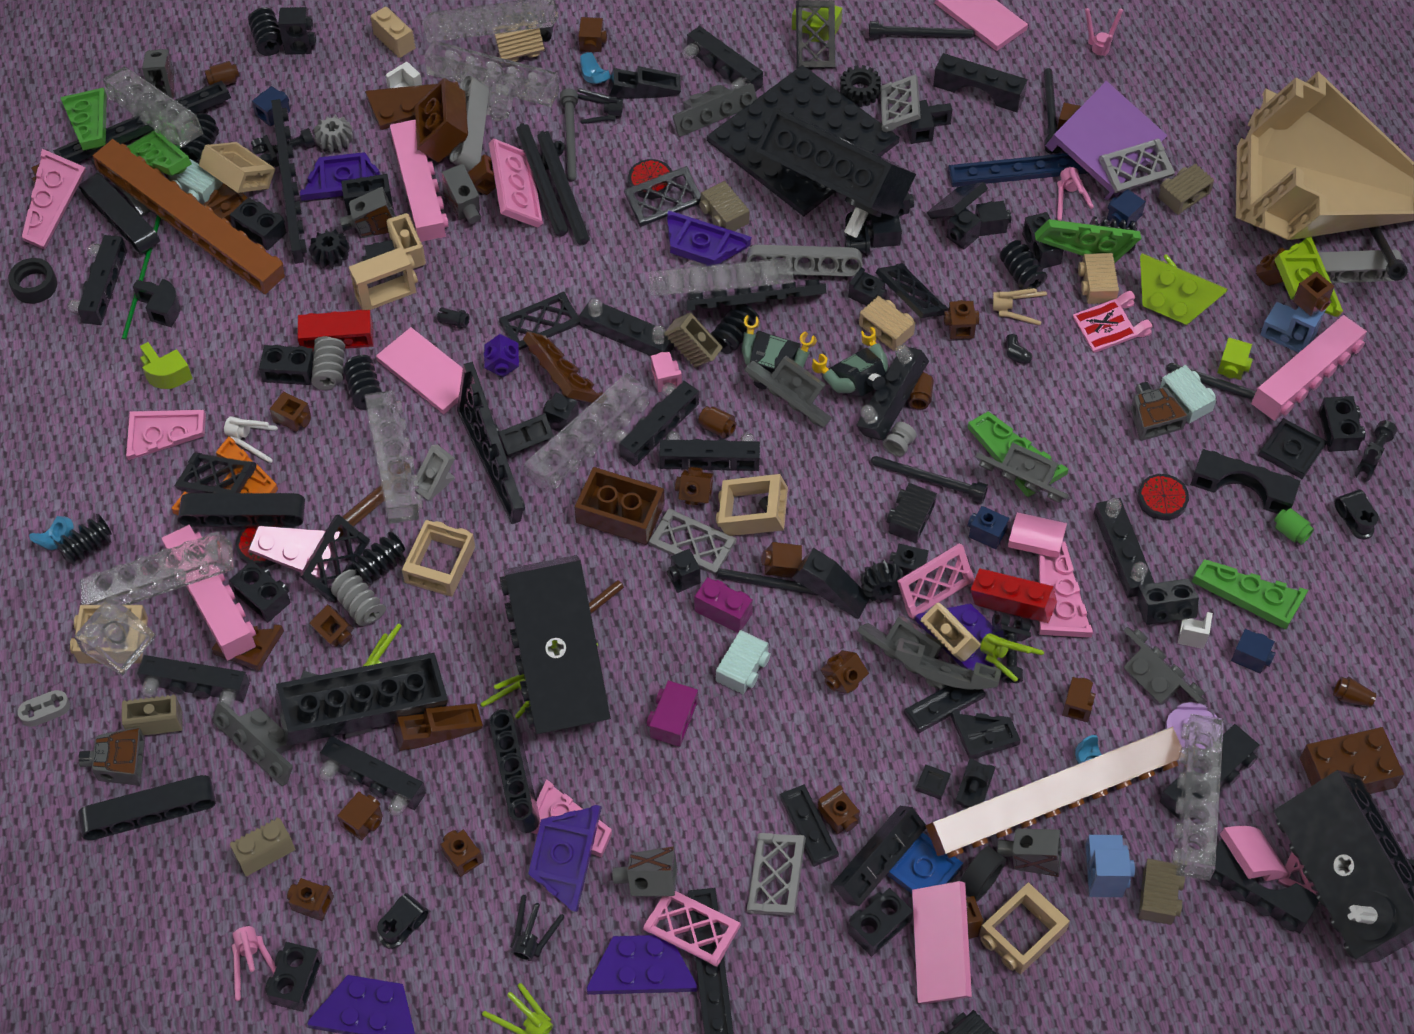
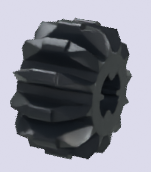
[309,229,350,269]
[860,559,904,603]

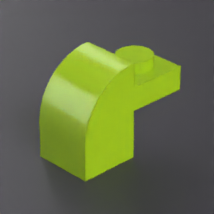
[792,6,842,42]
[140,342,193,389]

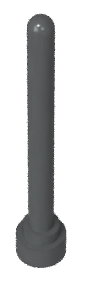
[560,88,578,181]

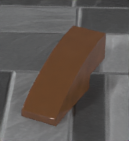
[393,703,483,751]

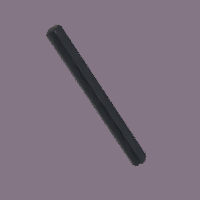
[516,123,568,237]
[537,130,590,245]

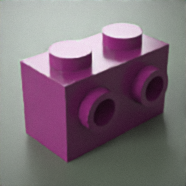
[694,577,753,633]
[647,680,698,747]

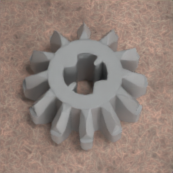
[314,114,353,154]

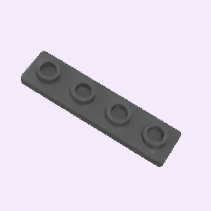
[673,83,757,136]
[744,356,832,427]
[975,442,1070,503]
[857,616,948,689]
[1123,627,1207,705]
[212,701,293,786]

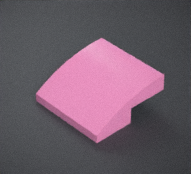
[1008,512,1067,558]
[1220,826,1289,881]

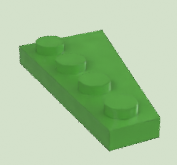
[60,87,107,150]
[127,129,192,176]
[1035,219,1141,264]
[968,411,1069,498]
[1192,559,1308,630]

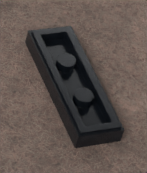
[904,686,986,734]
[780,784,839,867]

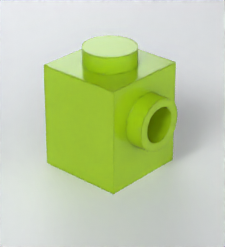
[1217,337,1253,380]

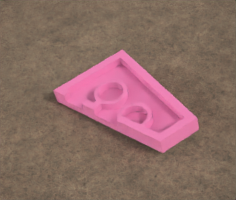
[126,410,206,460]

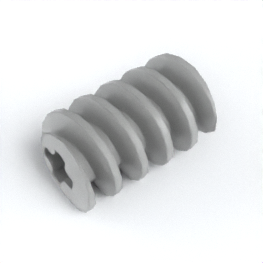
[312,336,345,391]
[331,570,386,626]

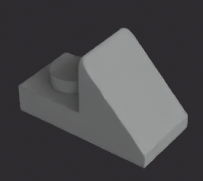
[411,444,455,501]

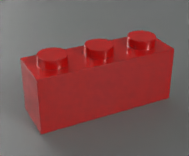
[298,310,374,351]
[971,568,1057,624]

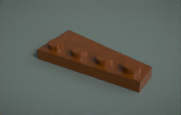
[365,82,460,130]
[523,331,608,405]

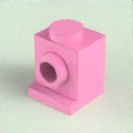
[651,352,682,392]

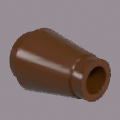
[1333,676,1376,708]

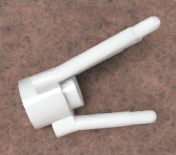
[224,416,278,463]

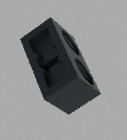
[278,7,316,55]
[341,174,394,215]
[230,197,287,250]
[1022,212,1064,269]
[259,345,314,385]
[1319,396,1365,452]
[499,413,554,457]
[229,561,291,623]
[1137,578,1199,625]
[848,887,913,957]
[265,942,322,1012]

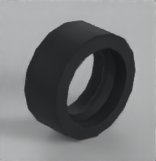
[8,258,58,304]
[960,846,1006,902]

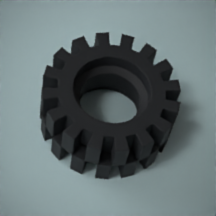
[840,65,881,107]

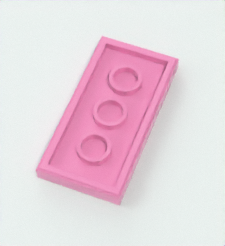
[934,0,1028,51]
[489,138,543,228]
[376,327,463,414]
[912,881,972,1004]

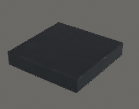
[927,182,988,219]
[1258,418,1327,480]

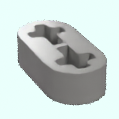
[17,690,70,727]

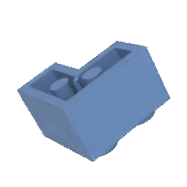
[1260,302,1326,353]
[1085,835,1135,897]

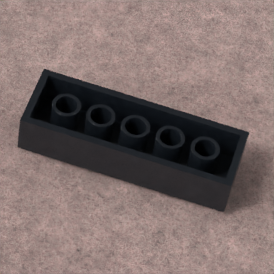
[275,652,448,746]

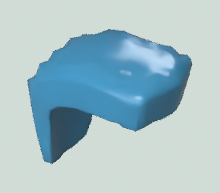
[580,52,611,84]
[29,516,74,551]
[1075,735,1102,764]

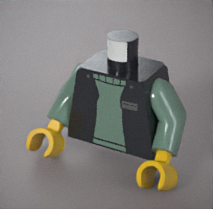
[742,315,817,389]
[812,327,888,397]

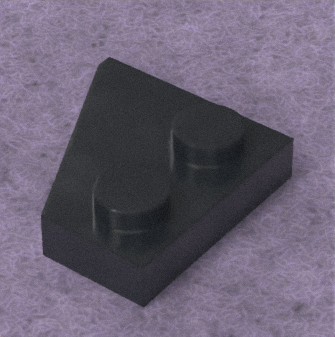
[951,710,1021,759]

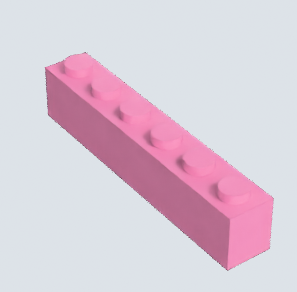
[390,119,449,242]
[1251,315,1367,421]
[161,525,256,661]

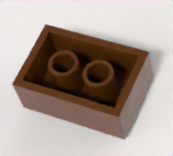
[415,78,468,163]
[574,467,665,545]
[1300,727,1404,794]

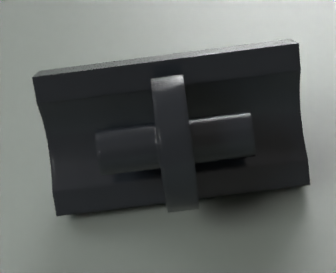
[955,758,996,809]

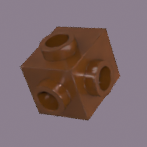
[944,300,979,339]
[675,467,714,505]
[821,650,869,693]

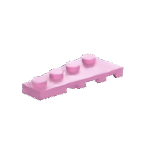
[22,149,86,250]
[1038,541,1093,638]

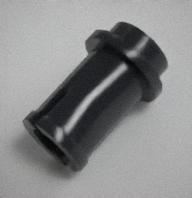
[437,307,470,329]

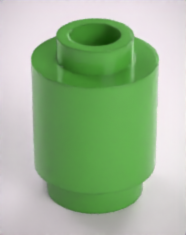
[1274,508,1314,545]

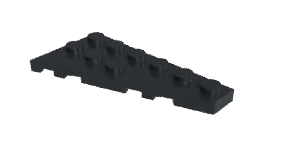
[682,279,827,311]
[457,362,525,524]

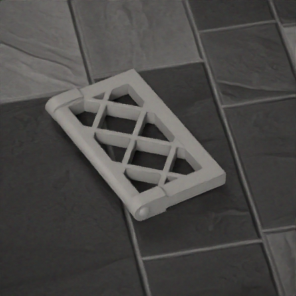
[880,74,921,132]
[1099,138,1175,193]
[649,508,737,575]
[746,833,806,915]

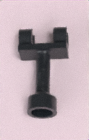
[251,128,315,167]
[1355,420,1397,482]
[992,611,1031,683]

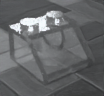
[74,597,156,676]

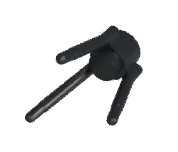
[577,88,623,124]
[510,894,564,961]

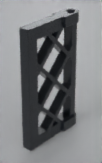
[796,0,835,68]
[624,166,701,227]
[875,263,948,318]
[499,291,580,350]
[174,452,256,493]
[299,514,370,603]

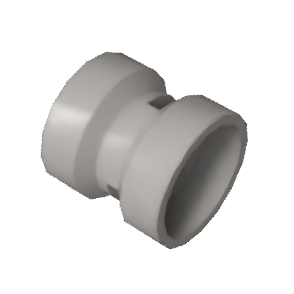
[883,422,917,457]

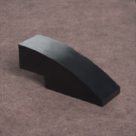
[609,66,681,99]

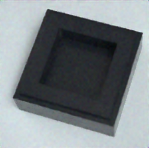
[916,764,951,800]

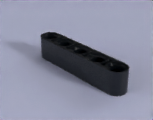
[79,172,160,254]
[178,493,305,527]
[490,709,540,833]
[78,775,216,840]

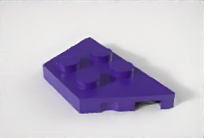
[300,152,380,201]
[667,210,752,267]
[915,603,1006,671]
[528,805,602,912]
[587,935,697,995]
[307,975,415,1034]

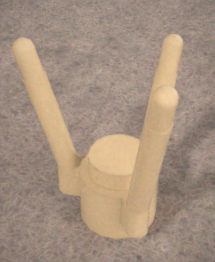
[993,288,1047,325]

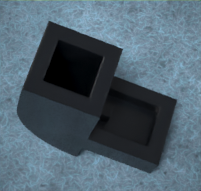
[907,100,953,144]
[133,279,180,328]

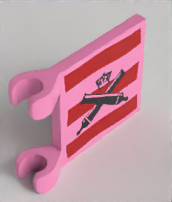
[1073,291,1152,353]

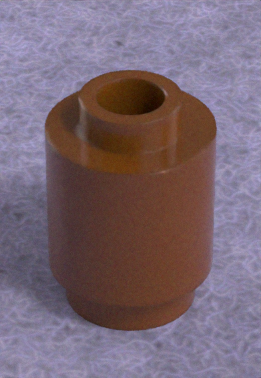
[204,61,240,86]
[907,372,934,410]
[698,406,737,438]

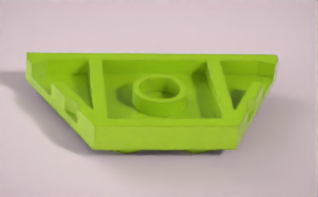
[1275,237,1343,317]
[1140,253,1228,325]

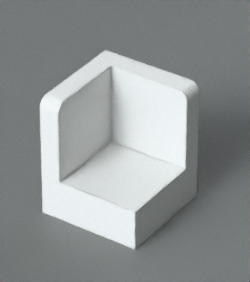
[386,62,422,88]
[1177,612,1213,649]

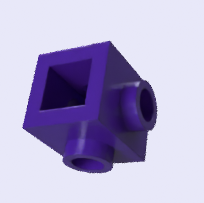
[484,334,519,377]

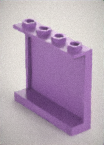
[1045,81,1167,200]

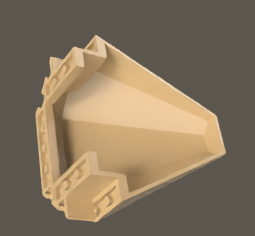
[1236,71,1414,240]

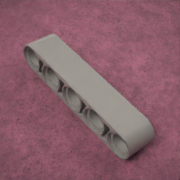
[450,75,489,172]
[746,245,863,276]
[1318,250,1403,283]

